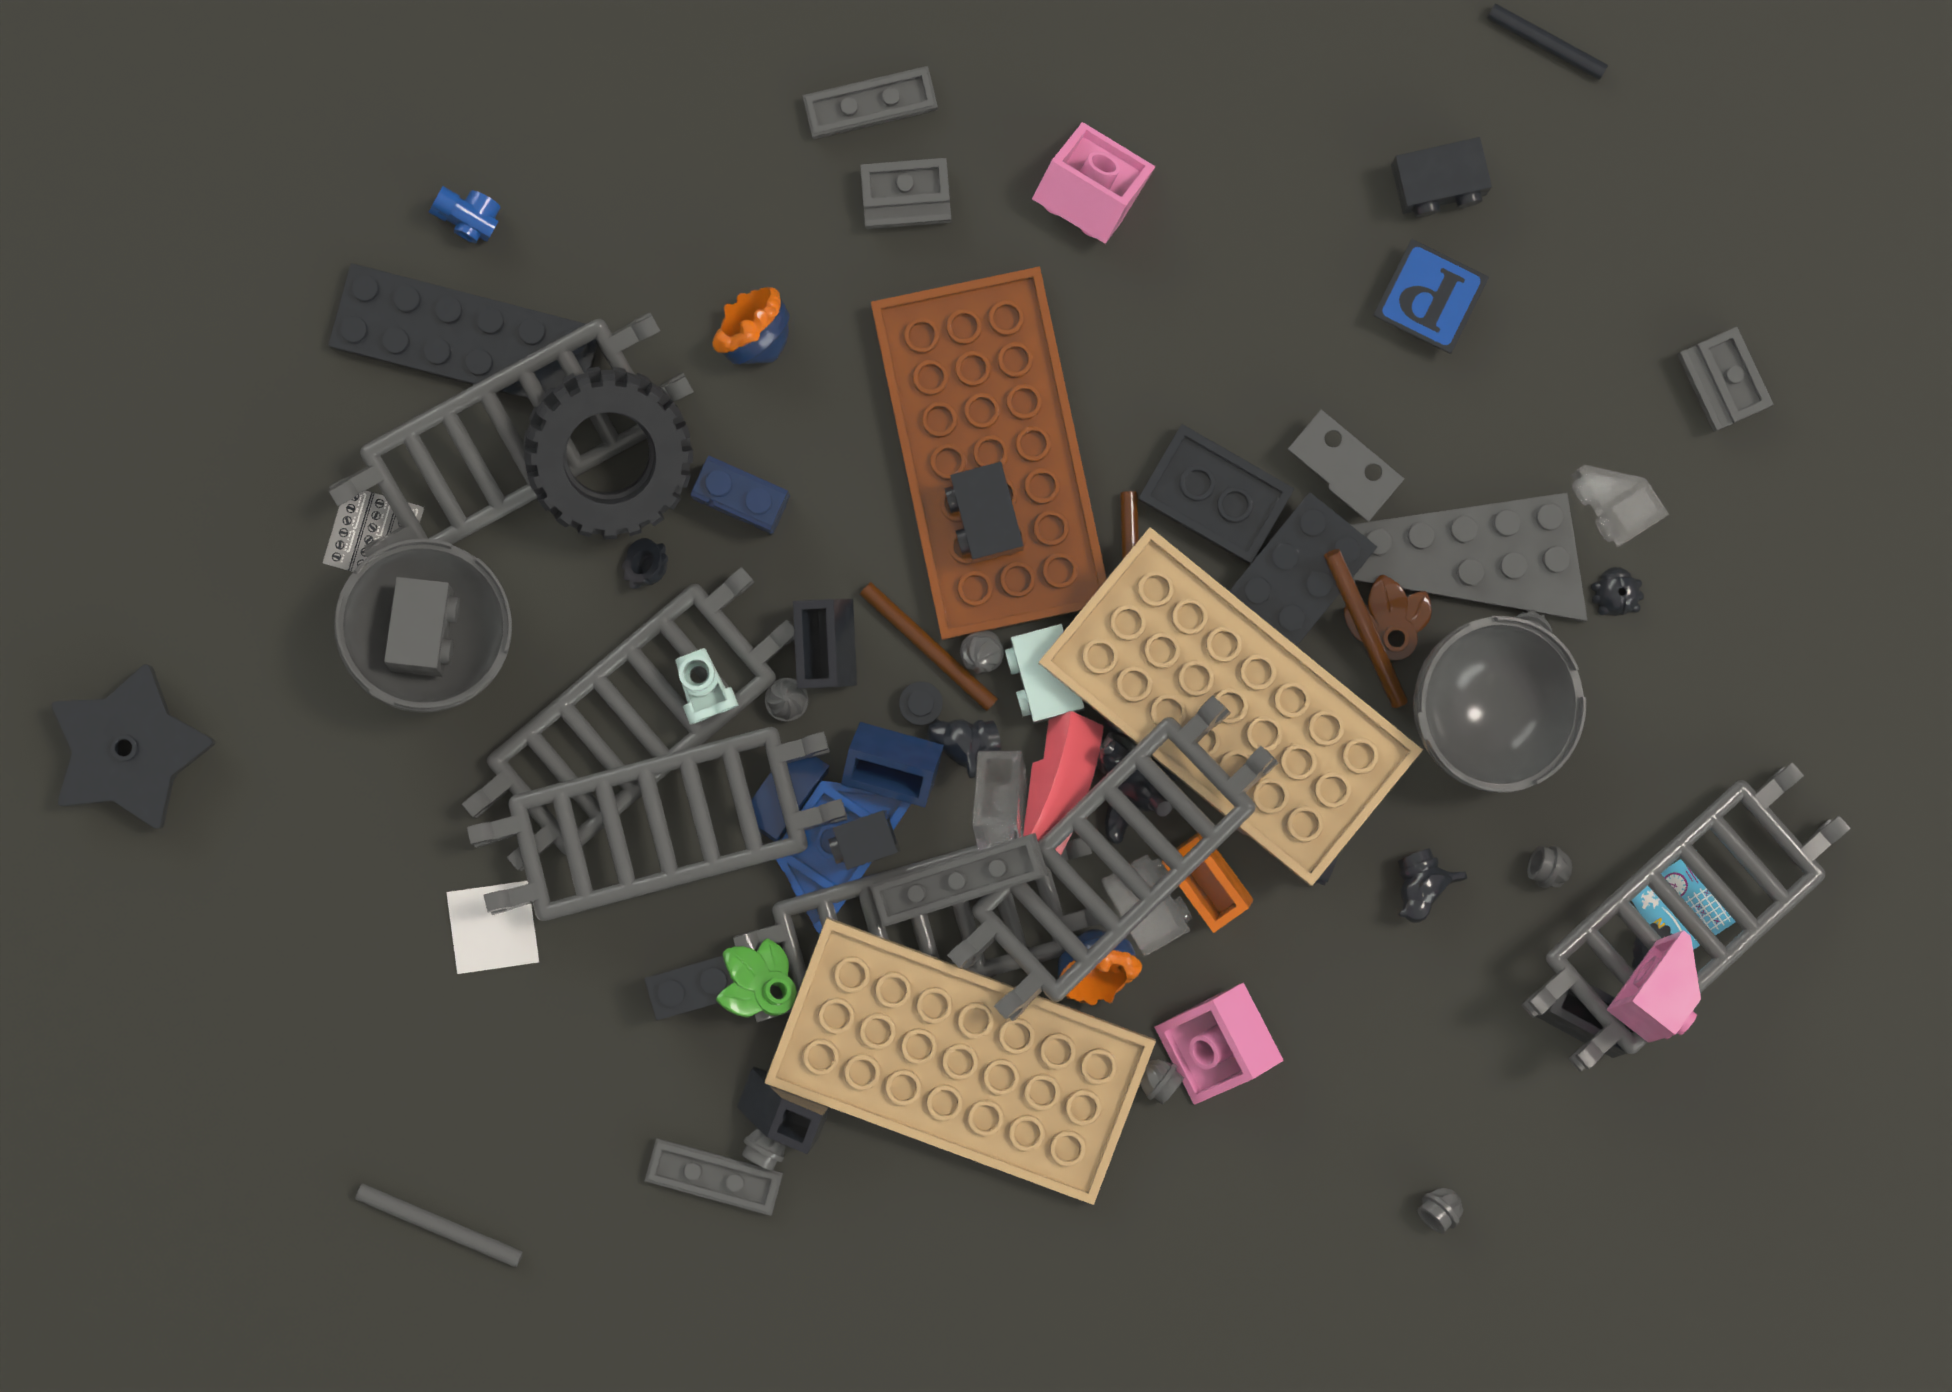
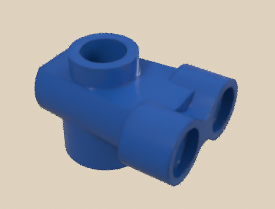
[429,186,501,243]

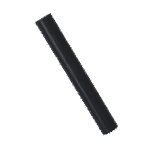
[1487,3,1608,80]

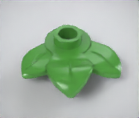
[716,938,797,1017]

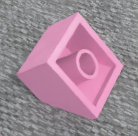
[1032,122,1156,244]
[1607,930,1701,1043]
[1154,982,1284,1105]

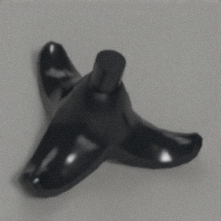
[1099,740,1179,844]

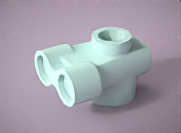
[675,648,739,725]

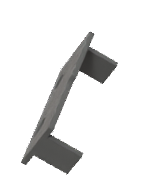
[1288,409,1405,522]

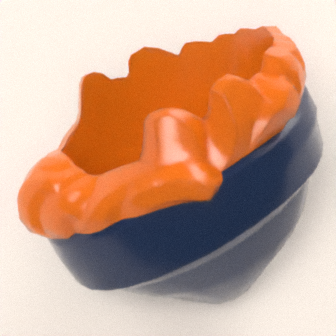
[713,287,790,364]
[1058,929,1142,1006]

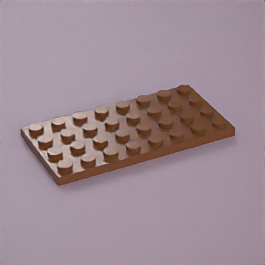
[871,266,1107,641]

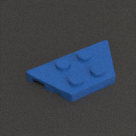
[776,781,911,934]

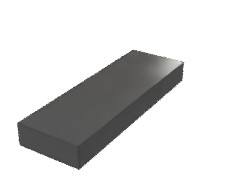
[803,66,938,140]
[645,1138,784,1216]

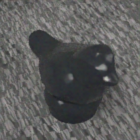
[927,719,1001,779]
[1398,848,1468,923]

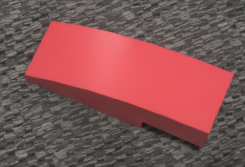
[1023,711,1104,855]

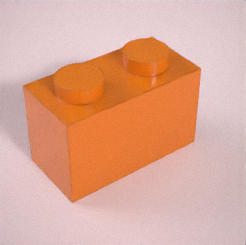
[1162,833,1254,933]

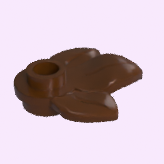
[1344,575,1432,660]

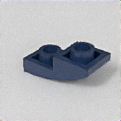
[752,757,829,842]

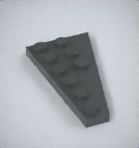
[1351,493,1588,622]

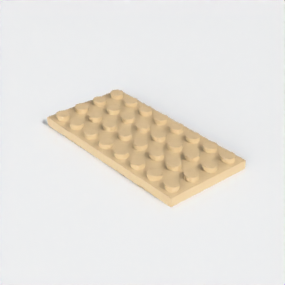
[1038,527,1423,886]
[764,917,1156,1205]

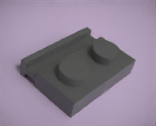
[860,158,951,229]
[1677,326,1774,433]

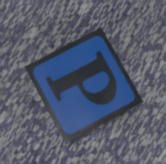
[1373,239,1489,354]

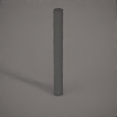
[355,1183,523,1268]

